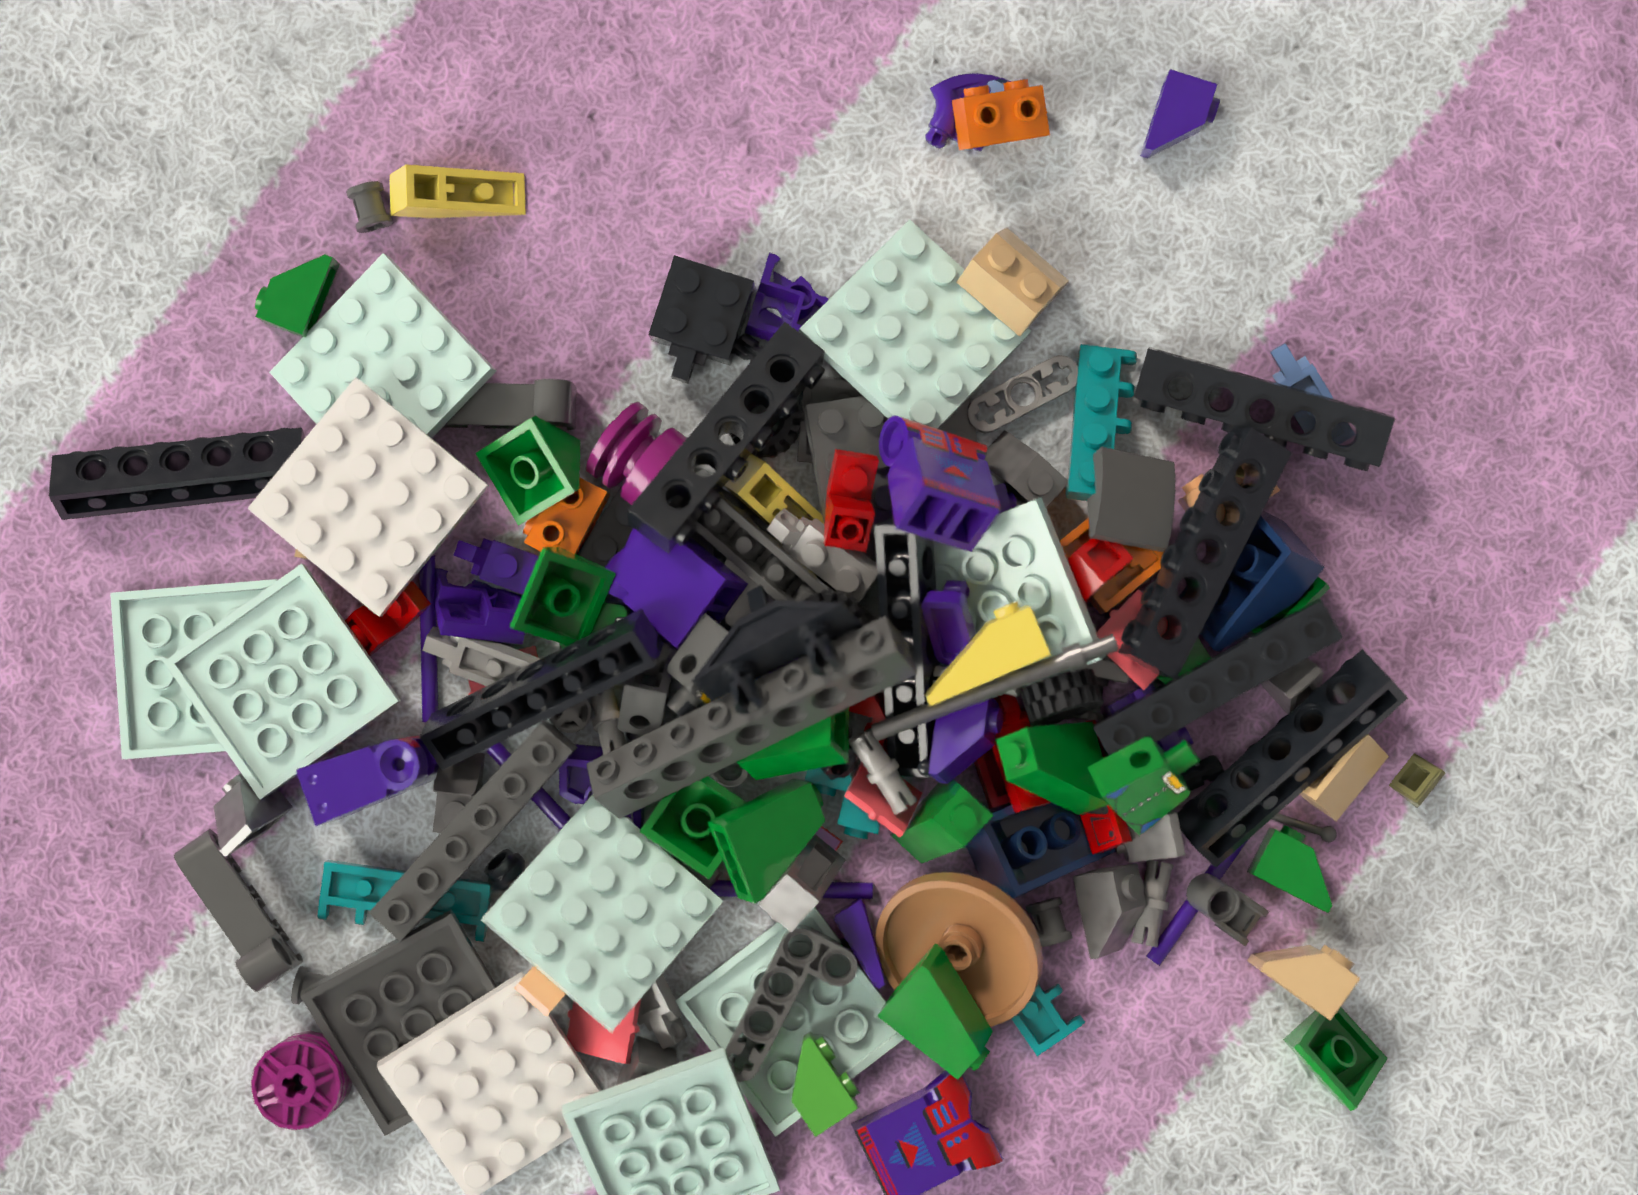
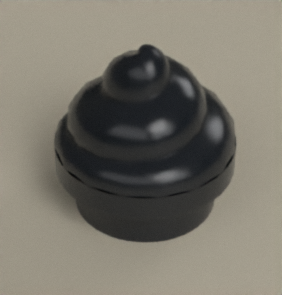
[484,849,526,891]

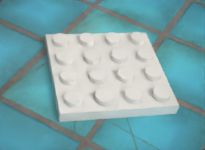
[247,377,489,617]
[377,972,602,1195]

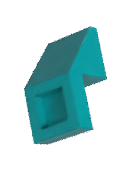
[804,768,880,839]

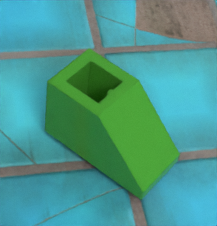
[792,1031,860,1137]

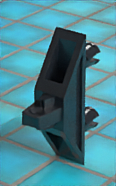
[692,585,862,715]

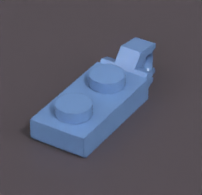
[1270,343,1355,445]

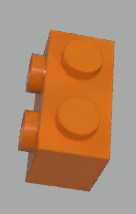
[952,79,1050,150]
[523,478,611,555]

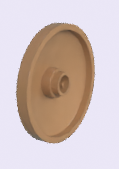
[875,872,1043,1027]

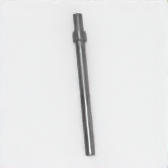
[871,634,1119,741]

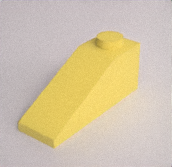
[389,165,525,218]
[724,454,824,525]
[925,601,1051,706]

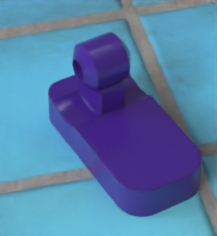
[921,580,976,665]

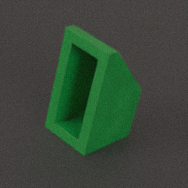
[255,254,340,337]
[1247,825,1332,913]

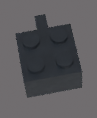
[648,255,755,384]

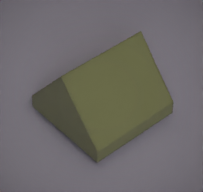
[1388,753,1445,808]

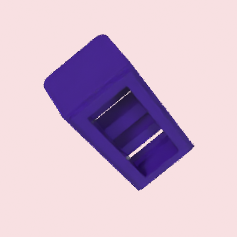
[833,898,885,989]

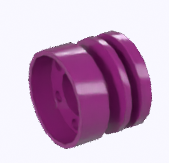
[586,401,687,505]
[251,1031,352,1130]

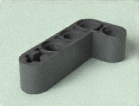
[442,379,577,430]
[174,829,303,992]
[725,924,858,1082]

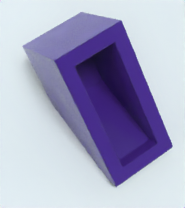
[1140,69,1220,158]
[929,698,1003,784]

